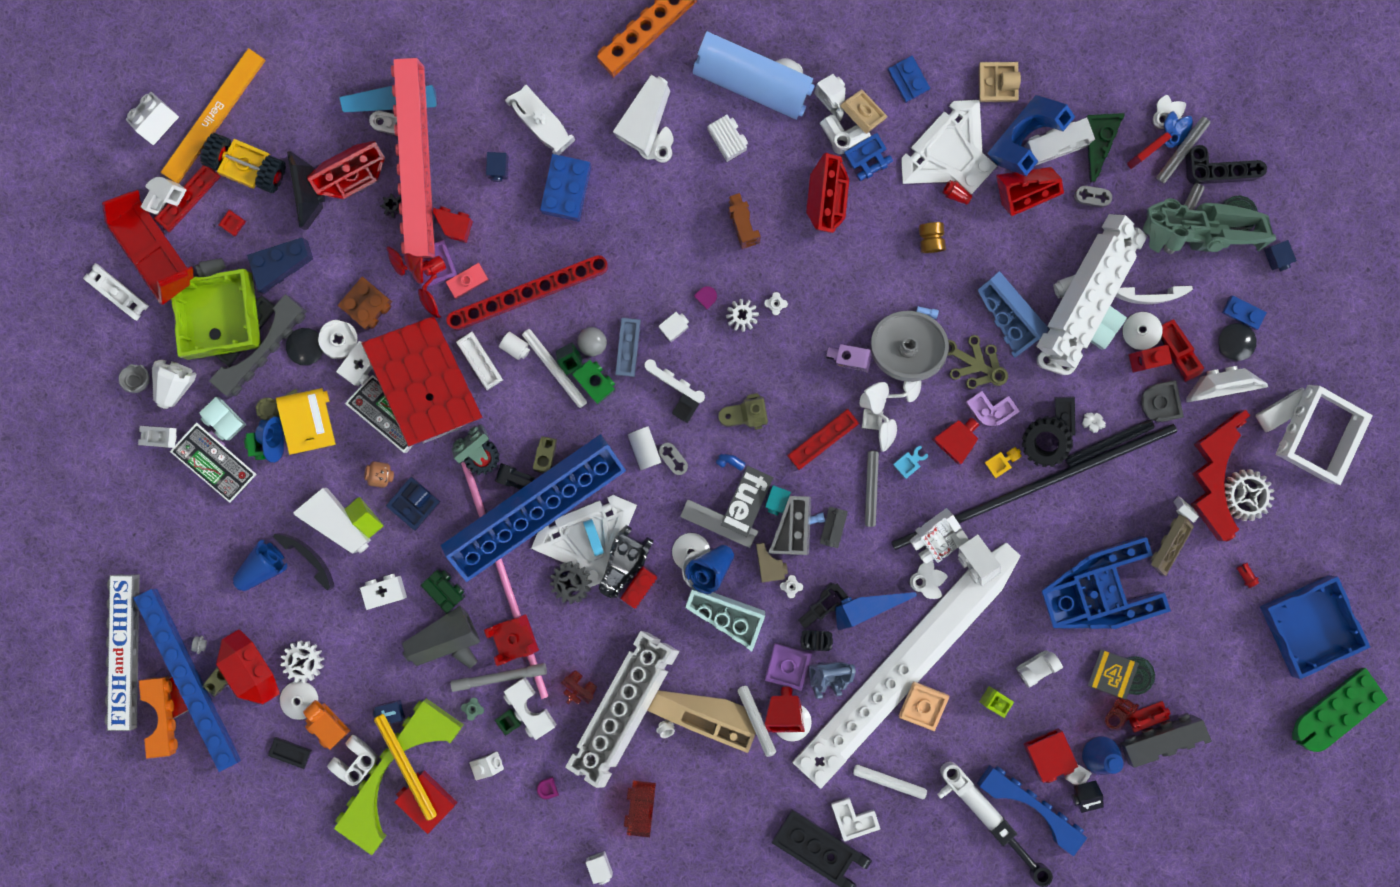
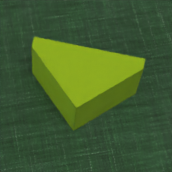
[345,497,384,538]
[979,686,1014,718]

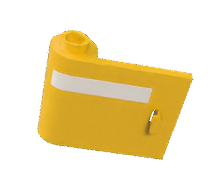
[276,388,336,455]

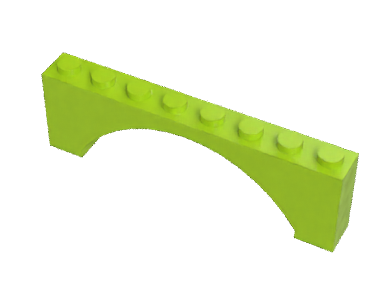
[334,698,464,855]

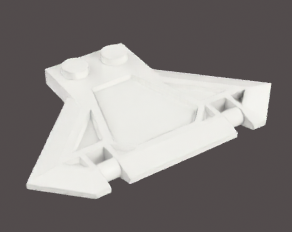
[901,100,997,194]
[531,495,637,587]

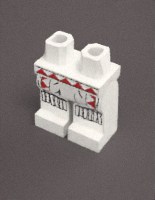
[909,508,969,564]

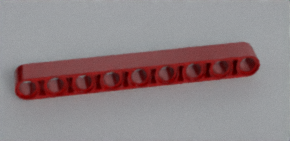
[446,255,608,331]

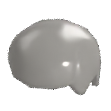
[577,327,607,357]
[118,364,149,393]

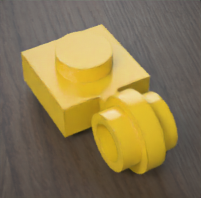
[984,447,1022,478]

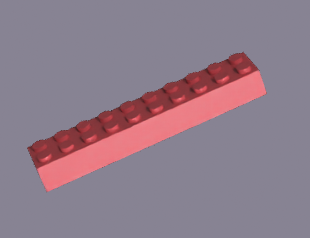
[391,58,435,259]

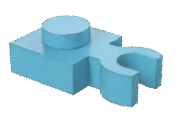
[893,446,928,479]

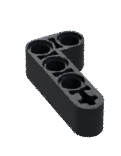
[1185,145,1267,184]

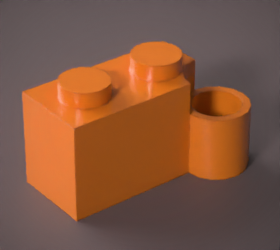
[303,700,351,750]

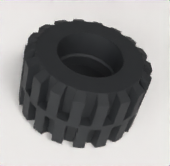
[1022,416,1073,467]

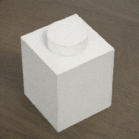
[658,312,689,342]
[586,851,613,885]

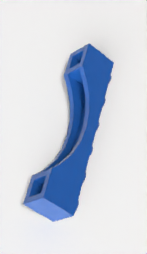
[977,765,1087,856]

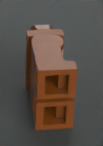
[728,193,761,249]

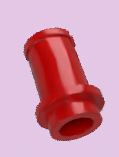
[1236,562,1259,588]

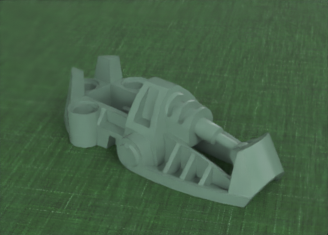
[1143,198,1276,253]

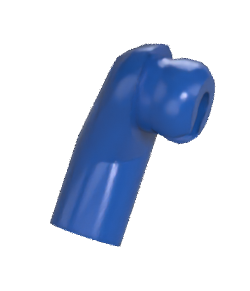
[716,454,746,471]

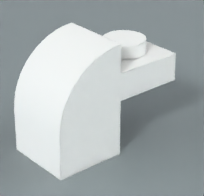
[141,177,186,215]

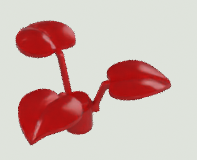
[386,246,446,318]

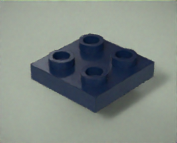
[386,477,441,531]

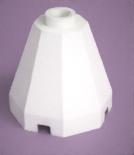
[152,360,197,409]

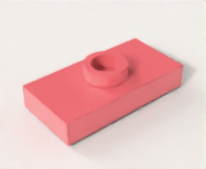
[446,263,489,299]

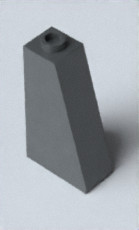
[402,606,481,666]

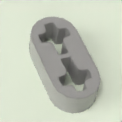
[1074,186,1112,207]
[659,443,688,475]

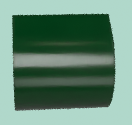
[494,708,522,736]

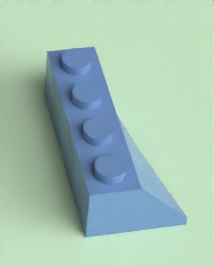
[978,271,1049,358]

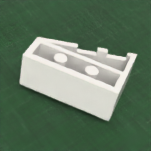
[1024,118,1095,166]

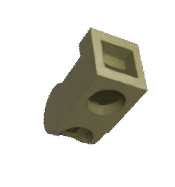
[533,436,557,473]
[203,668,228,697]

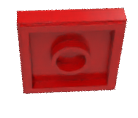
[1127,132,1172,169]

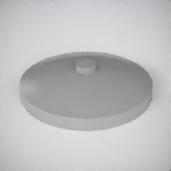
[871,311,949,382]

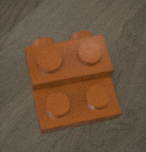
[338,276,393,330]

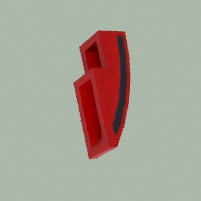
[1161,319,1204,382]

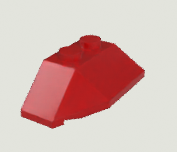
[307,141,385,199]
[806,153,849,233]
[216,629,280,705]

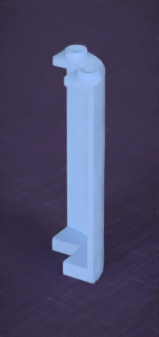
[693,31,815,120]

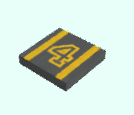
[1088,650,1139,700]

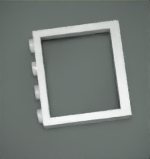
[1276,385,1373,485]

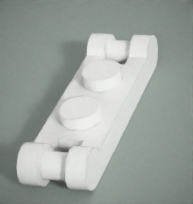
[83,263,149,321]
[645,360,705,403]

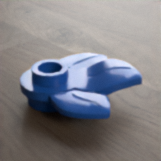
[1162,111,1193,148]

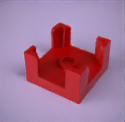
[484,614,539,666]

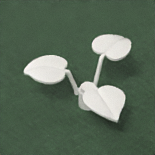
[860,381,921,452]

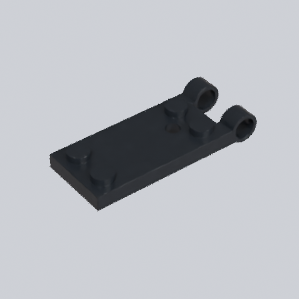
[772,809,872,887]

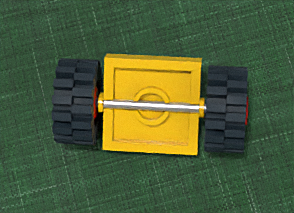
[200,133,286,193]

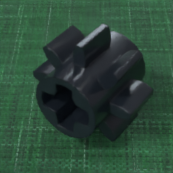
[380,193,402,219]

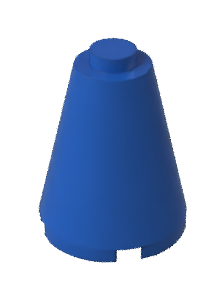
[233,540,287,591]
[685,545,734,594]
[1082,736,1123,775]

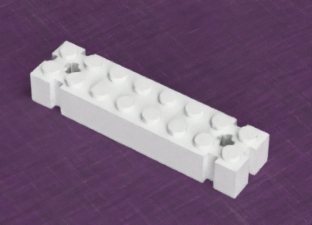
[1037,214,1148,369]
[565,631,679,788]

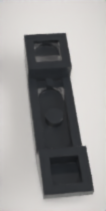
[272,533,334,590]

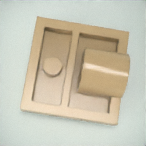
[979,62,1021,102]

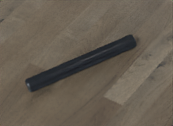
[1065,419,1155,466]

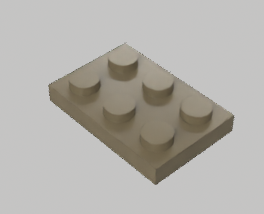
[1151,514,1194,576]

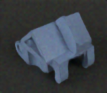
[809,661,856,699]

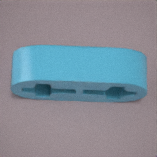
[583,519,604,556]

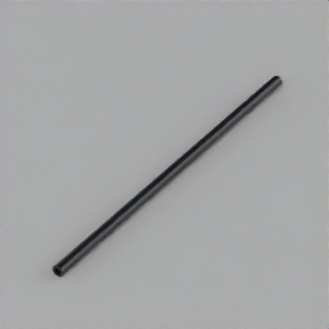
[891,424,1177,550]

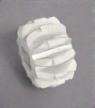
[726,299,759,332]

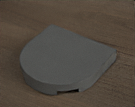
[1141,380,1184,422]

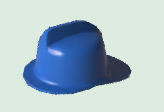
[255,416,284,463]

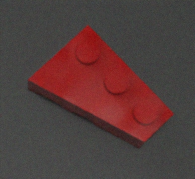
[996,167,1064,216]

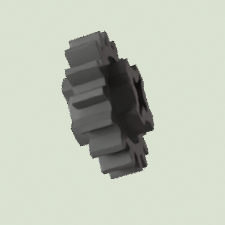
[550,561,592,604]

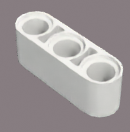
[1255,388,1305,432]

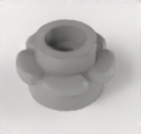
[191,635,207,654]

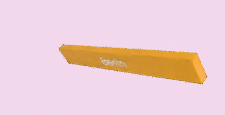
[161,48,266,184]

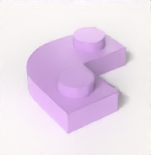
[965,391,1020,426]

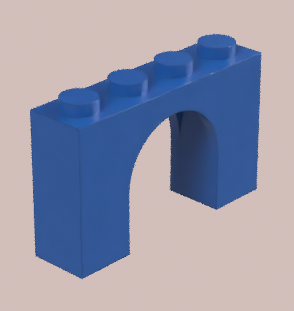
[987,95,1075,176]

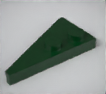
[1086,113,1125,183]

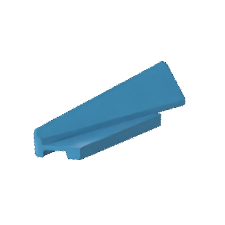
[339,85,437,112]

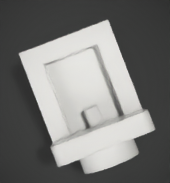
[469,752,504,780]

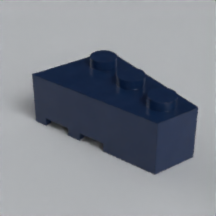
[247,238,313,294]

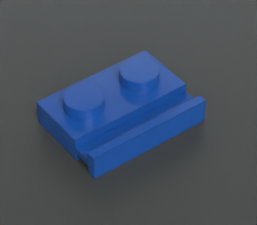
[888,55,931,103]

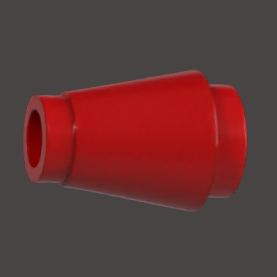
[942,180,973,205]

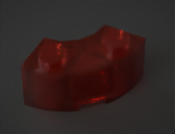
[624,780,656,838]

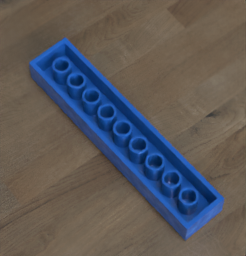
[440,434,626,582]

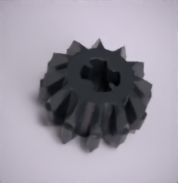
[800,630,833,651]

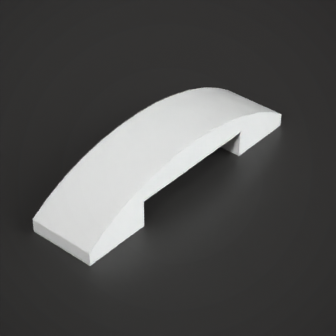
[1115,286,1193,304]

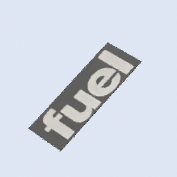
[721,466,774,537]

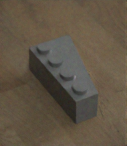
[1120,713,1212,768]

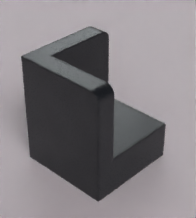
[672,393,700,424]

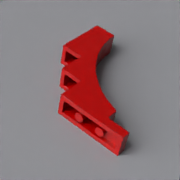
[1191,410,1250,542]

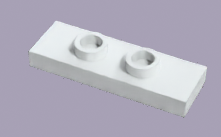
[456,332,503,391]

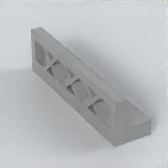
[680,499,758,548]

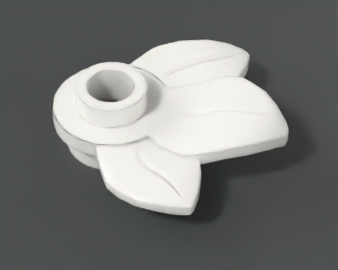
[1153,95,1186,129]
[639,127,674,163]
[910,561,948,599]

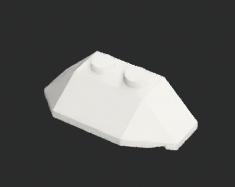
[1186,366,1268,402]

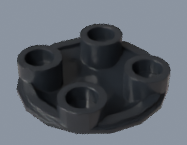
[1219,323,1257,361]
[286,328,323,366]

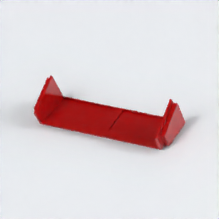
[102,190,194,305]

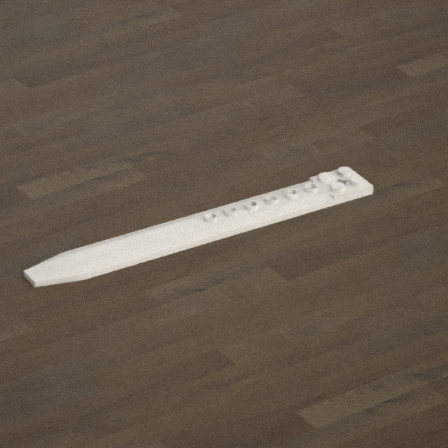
[792,543,1021,789]

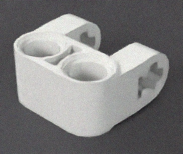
[1016,650,1063,688]
[327,735,378,786]

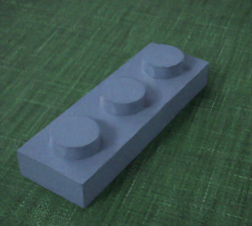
[615,318,641,377]

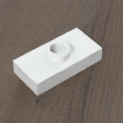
[1173,496,1199,523]

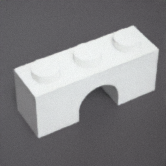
[504,677,557,740]

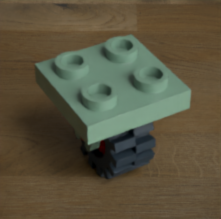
[451,424,499,475]

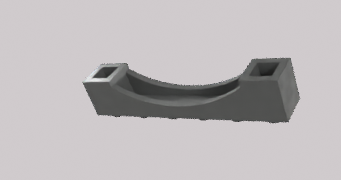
[209,294,307,397]

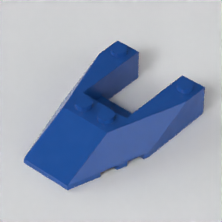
[1041,536,1171,629]

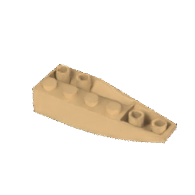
[647,690,761,753]

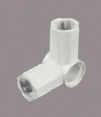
[820,114,871,154]

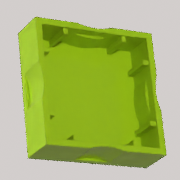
[171,269,261,360]

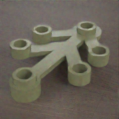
[947,335,1008,389]

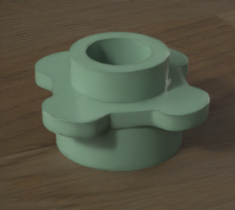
[461,697,484,721]

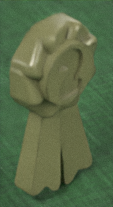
[255,389,297,420]

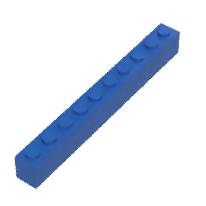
[134,589,241,772]

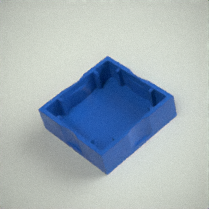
[1260,575,1371,679]

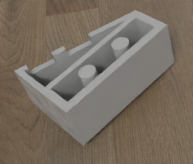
[768,496,811,555]

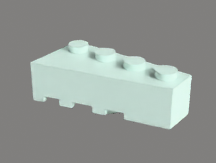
[686,588,765,651]

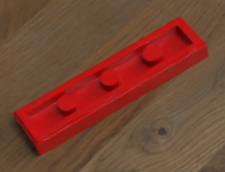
[154,165,221,232]
[787,409,859,470]

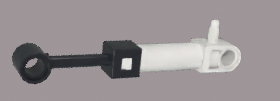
[937,762,1053,887]

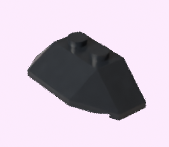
[287,151,325,230]

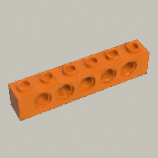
[597,0,697,78]

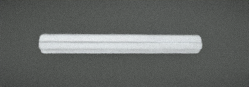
[522,329,587,408]

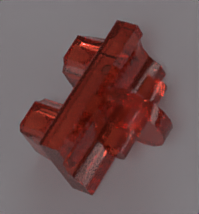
[561,670,597,705]

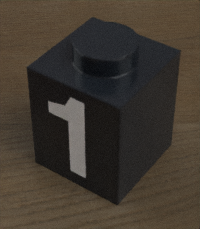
[1072,780,1104,813]

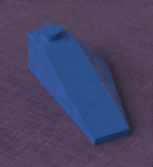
[836,592,917,630]

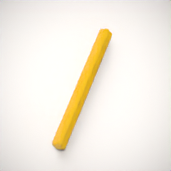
[374,714,437,820]

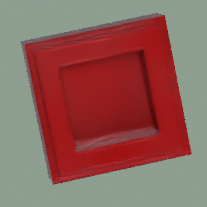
[218,210,246,237]

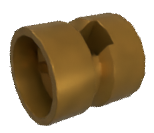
[919,222,946,253]

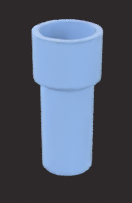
[916,306,939,319]
[810,513,825,525]

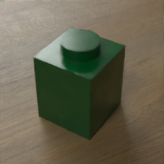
[556,342,583,376]

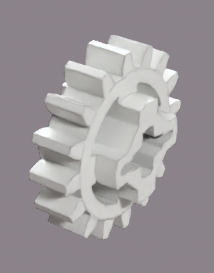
[281,640,324,683]

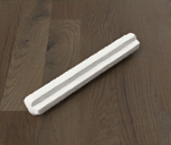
[738,686,776,757]
[853,765,927,799]

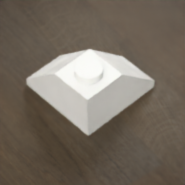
[814,74,845,121]

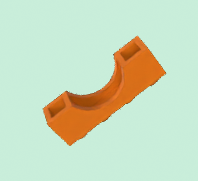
[139,676,178,759]

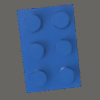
[540,154,592,222]

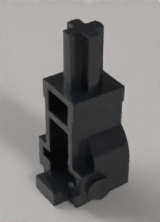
[798,582,848,628]

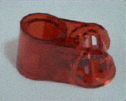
[1105,698,1139,731]

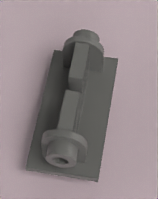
[820,506,848,548]

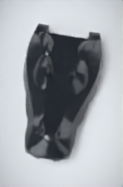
[599,525,654,598]

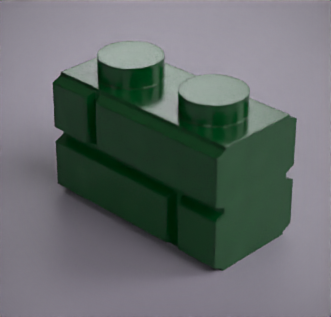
[420,569,466,614]

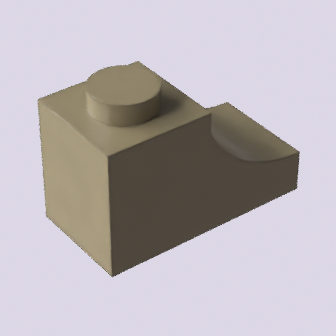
[756,542,788,583]

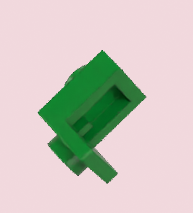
[244,433,266,460]

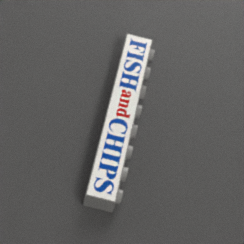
[105,574,140,731]

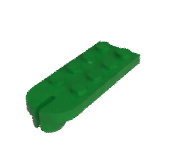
[1292,668,1388,752]

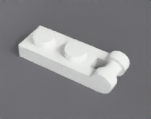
[138,426,177,448]

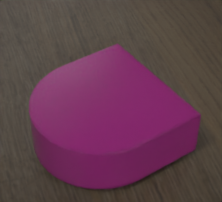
[694,286,717,310]
[537,776,559,799]

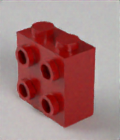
[1023,728,1078,783]

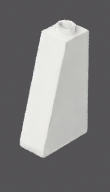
[613,75,670,157]
[293,488,371,554]

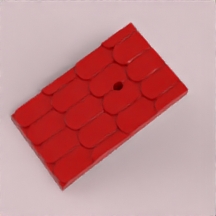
[361,316,483,447]

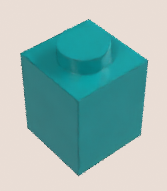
[765,485,791,516]

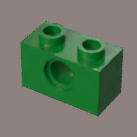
[572,360,615,404]

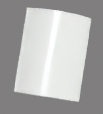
[628,427,662,471]

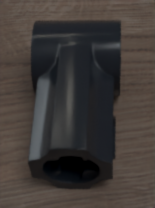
[494,463,536,490]

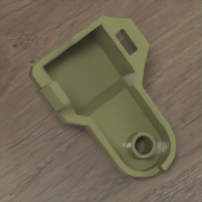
[718,393,768,430]

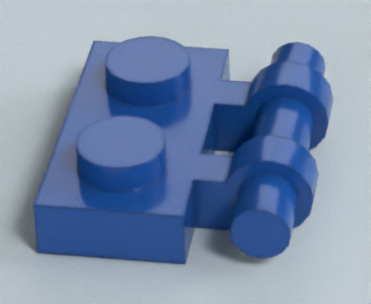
[844,133,893,181]

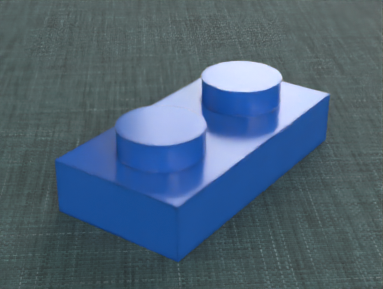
[1222,296,1267,330]

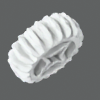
[1224,469,1275,521]

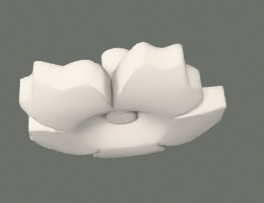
[1082,413,1106,433]

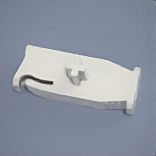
[505,85,575,155]

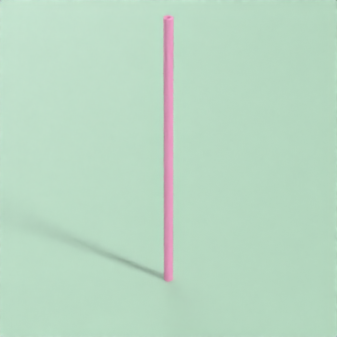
[461,462,548,699]

